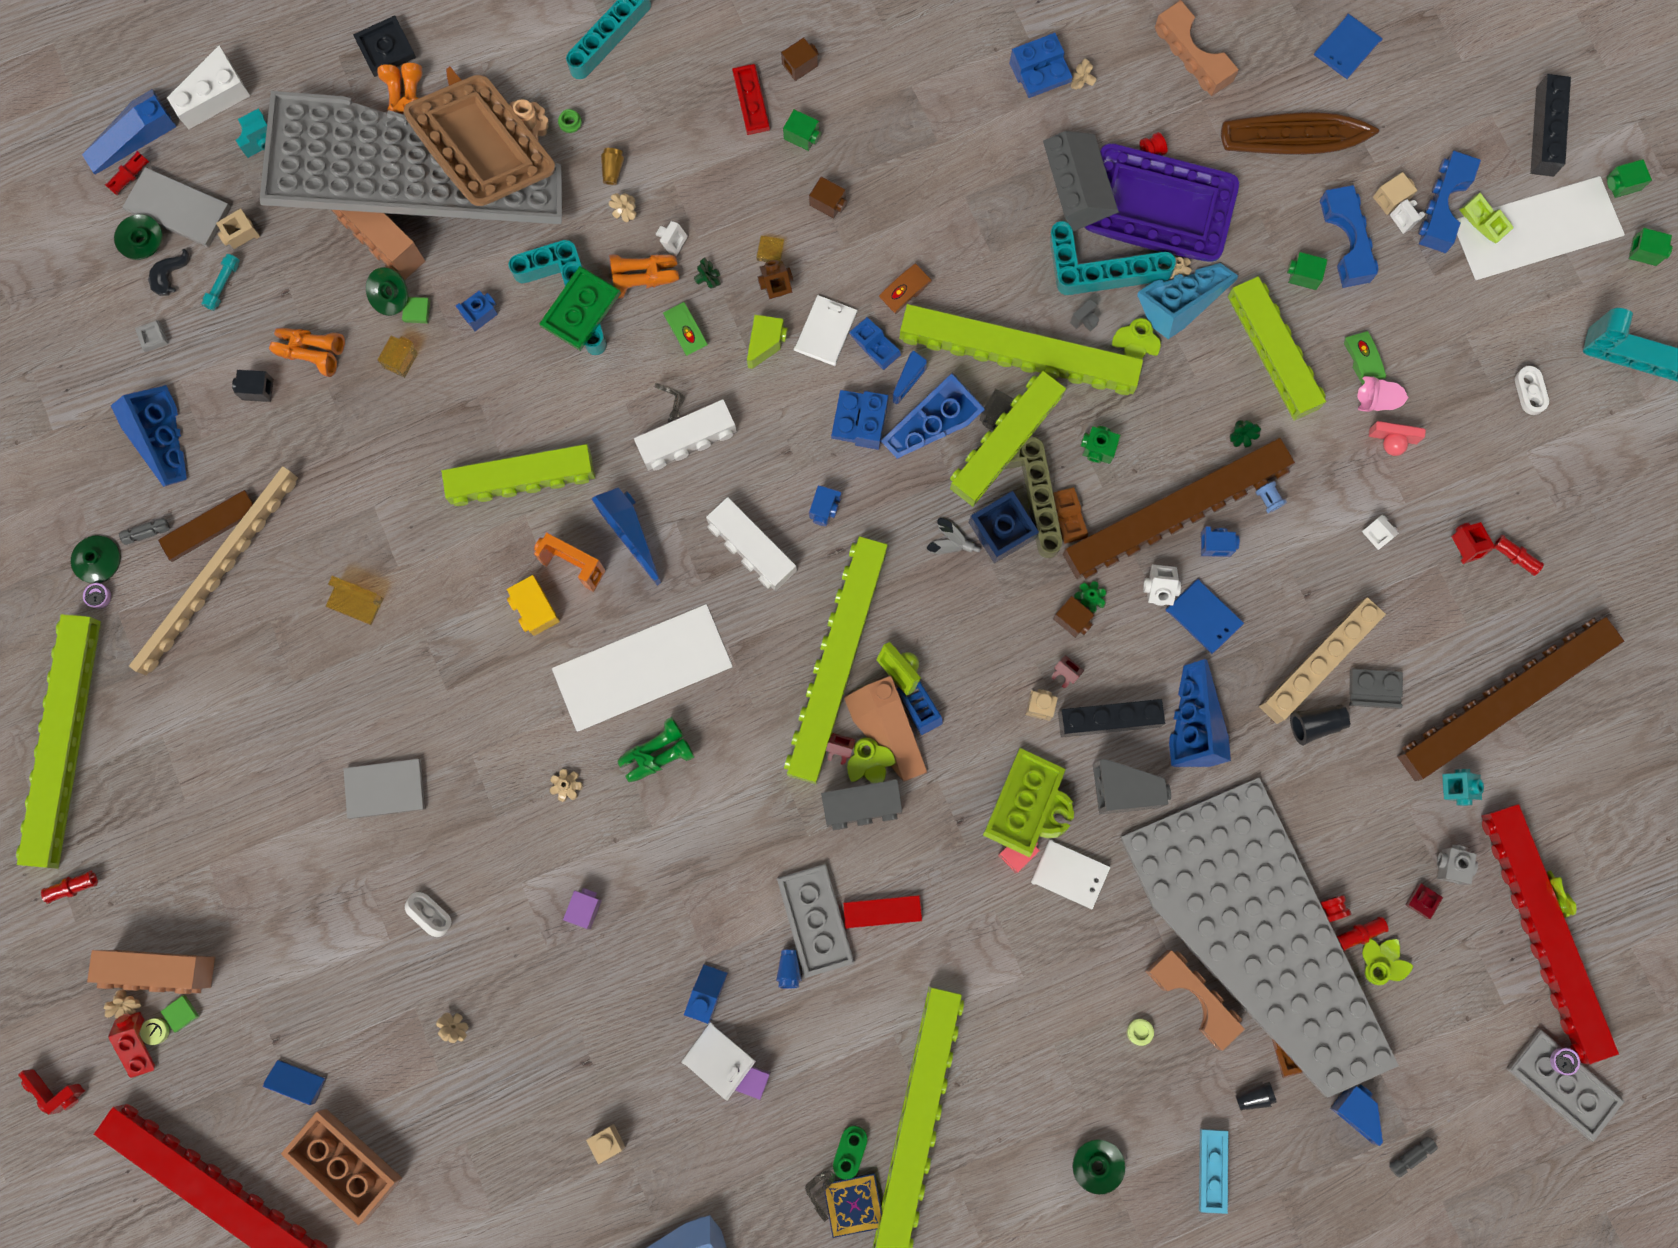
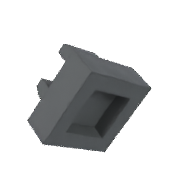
[1070,299,1099,332]

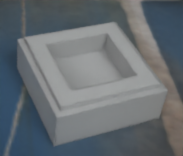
[135,320,168,352]

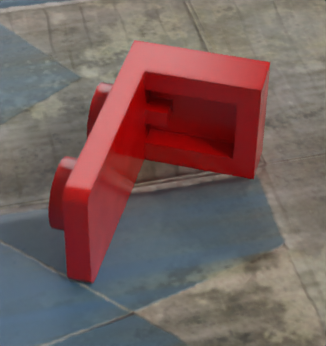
[108,1012,155,1078]
[18,1069,85,1115]

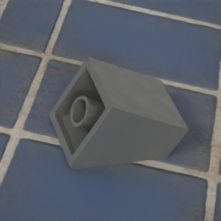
[1093,759,1171,815]

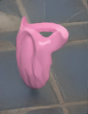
[1357,376,1408,412]

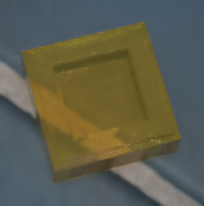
[756,235,784,262]

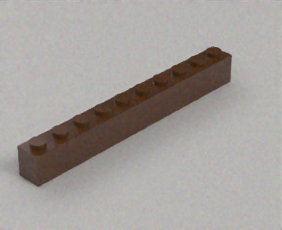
[1062,438,1295,580]
[1397,617,1625,782]

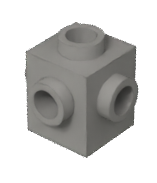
[1437,845,1478,885]

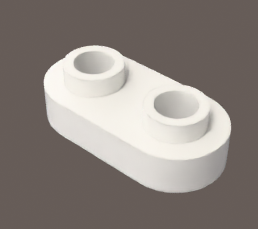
[1515,366,1549,415]
[405,892,451,937]

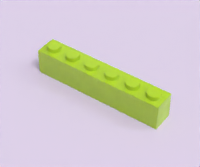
[1227,276,1326,421]
[950,371,1066,507]
[441,444,595,506]

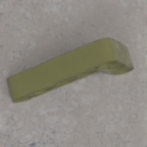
[975,437,1062,558]

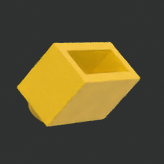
[506,575,560,636]

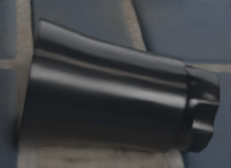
[1290,704,1351,746]

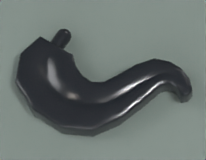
[148,249,190,296]

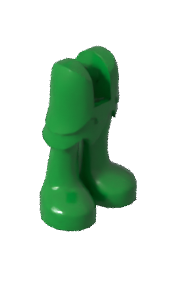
[617,717,695,782]

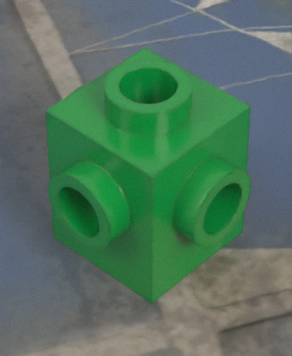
[1080,426,1121,464]

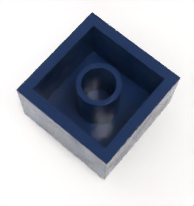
[968,491,1039,564]

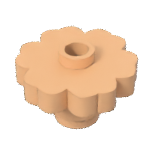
[510,99,549,141]

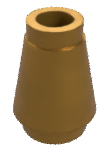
[601,148,624,185]

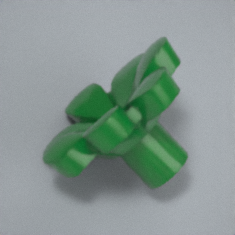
[1074,581,1107,613]

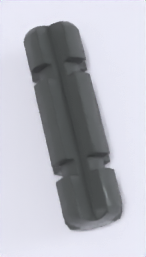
[119,518,170,545]
[1389,1137,1438,1177]

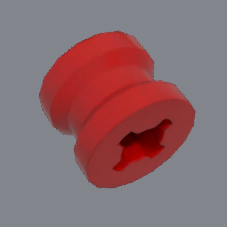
[1139,132,1168,156]
[1320,895,1352,922]

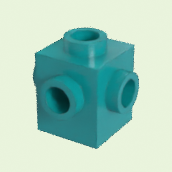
[1442,769,1484,806]

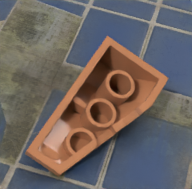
[844,676,927,782]

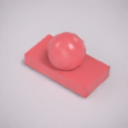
[1369,421,1426,456]

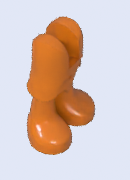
[377,63,422,115]
[609,254,679,299]
[269,328,345,377]

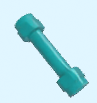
[201,254,240,311]

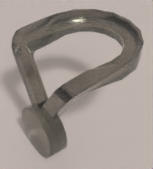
[654,383,685,423]
[805,1170,835,1222]

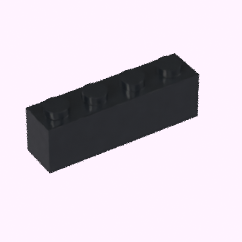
[1530,74,1571,177]
[1058,699,1166,738]

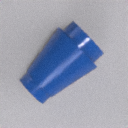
[776,950,802,989]

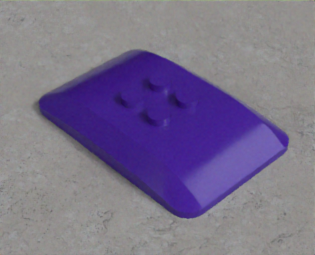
[1084,144,1239,262]

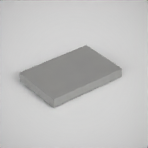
[343,759,425,819]

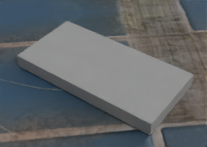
[122,167,231,247]
[777,864,854,978]
[1506,1030,1625,1142]

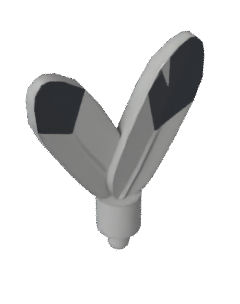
[927,518,981,554]

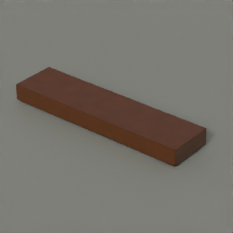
[158,490,254,562]

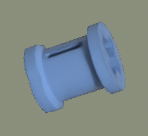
[1255,481,1287,513]

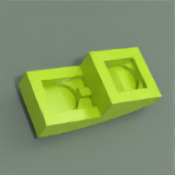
[1459,193,1514,243]

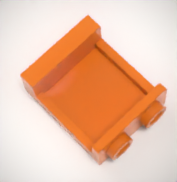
[534,532,606,592]

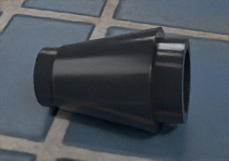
[1235,1081,1277,1111]

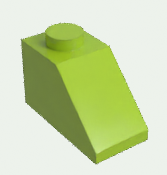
[747,315,788,369]

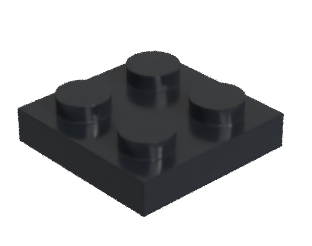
[353,15,416,77]

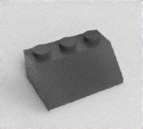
[821,780,902,831]

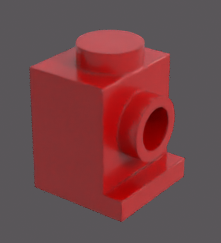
[1451,522,1495,564]

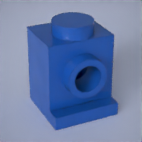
[455,290,498,331]
[809,485,842,526]
[1201,527,1240,557]

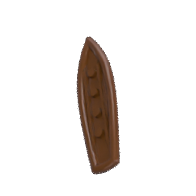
[1221,112,1379,155]

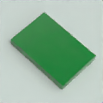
[539,266,621,352]

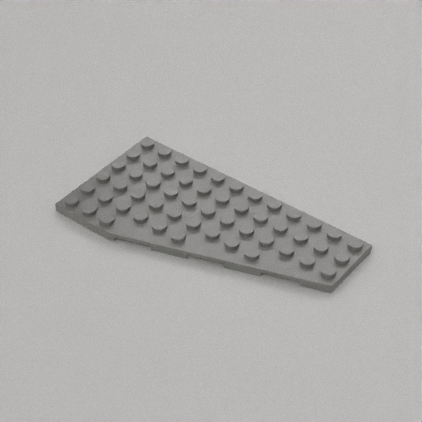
[260,91,562,224]
[1120,778,1399,1098]

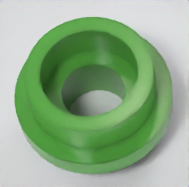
[558,109,582,133]

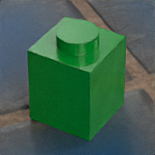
[783,109,821,151]
[1606,159,1652,198]
[1628,228,1673,266]
[1287,252,1328,290]

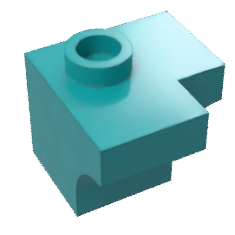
[236,108,268,158]

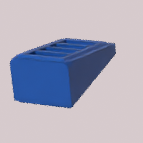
[893,350,927,405]
[896,681,943,735]

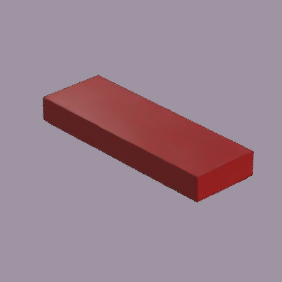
[732,64,770,135]
[843,895,922,929]

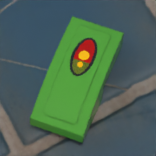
[663,302,708,356]
[1344,331,1386,385]

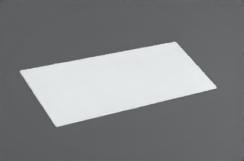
[1457,176,1625,280]
[552,604,732,732]

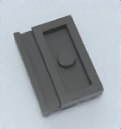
[1349,669,1403,709]

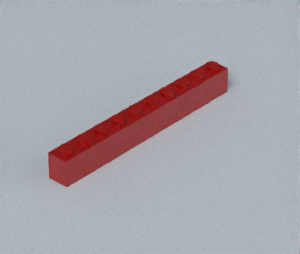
[1481,804,1619,1064]
[93,1104,328,1248]

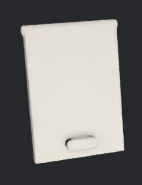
[794,295,857,366]
[1031,840,1110,910]
[682,1022,756,1100]

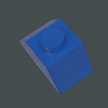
[684,964,728,1024]
[1330,1084,1383,1146]

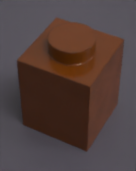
[781,37,819,81]
[809,176,847,219]
[1053,596,1095,638]

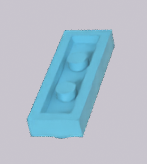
[1199,1129,1228,1214]

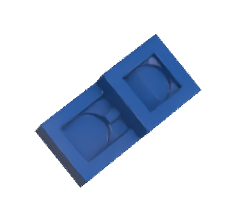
[849,317,901,370]

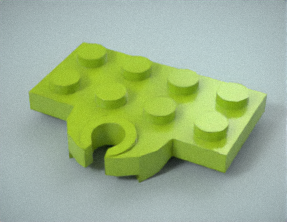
[983,748,1074,857]

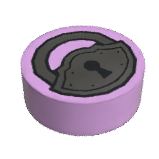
[83,583,111,609]
[1550,1048,1580,1075]

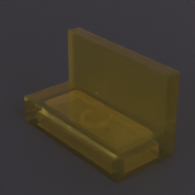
[325,576,384,625]

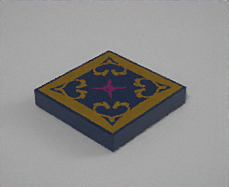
[823,1173,882,1238]

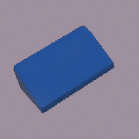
[263,1060,326,1105]

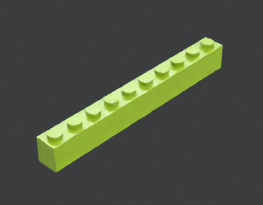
[899,304,1143,395]
[784,536,888,784]
[16,614,101,869]
[872,987,964,1248]

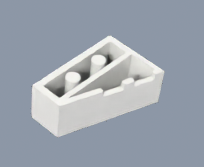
[167,46,250,130]

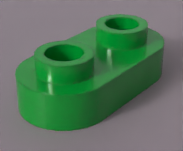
[833,1125,867,1180]

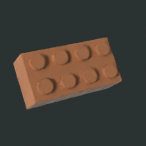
[331,210,425,280]
[87,950,215,994]
[281,1109,403,1226]

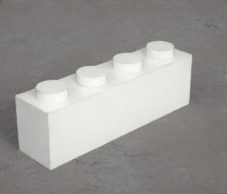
[634,399,737,471]
[706,497,797,591]

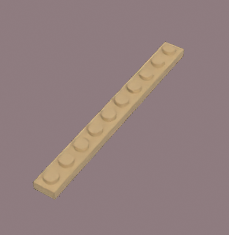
[129,466,298,676]

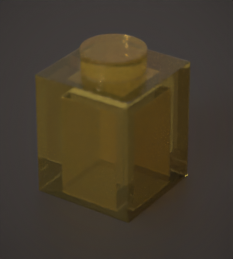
[377,335,418,378]

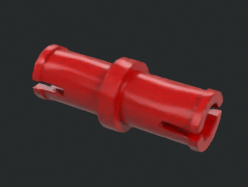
[104,151,149,195]
[1494,535,1544,576]
[41,871,98,904]
[1336,917,1389,952]

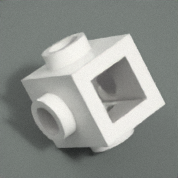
[1143,564,1181,606]

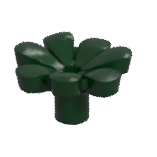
[694,257,721,289]
[1229,420,1261,448]

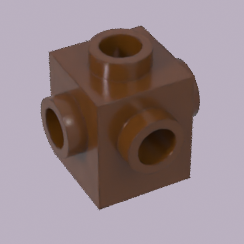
[757,260,794,299]

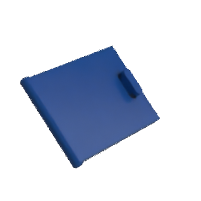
[1314,14,1383,79]
[1165,579,1244,654]

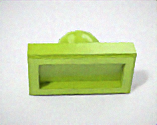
[876,642,921,695]

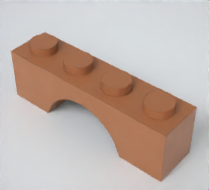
[1155,0,1239,96]
[1145,950,1245,1051]

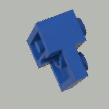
[1009,33,1073,98]
[831,390,888,450]

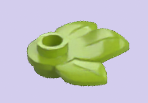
[1112,318,1161,359]
[847,738,896,784]
[1547,870,1576,918]
[1362,939,1413,985]

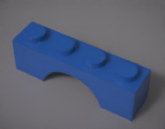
[1418,151,1481,253]
[1320,185,1378,288]

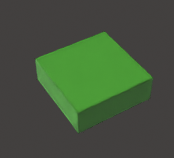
[402,297,430,324]
[161,995,200,1033]

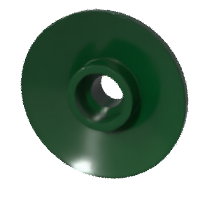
[114,214,163,260]
[366,267,408,316]
[70,535,121,584]
[1072,1139,1125,1195]

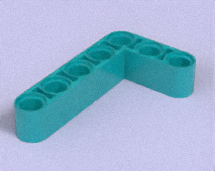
[566,0,651,79]
[1050,221,1176,295]
[508,240,607,355]
[1583,308,1678,382]

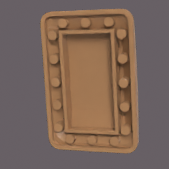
[404,75,555,206]

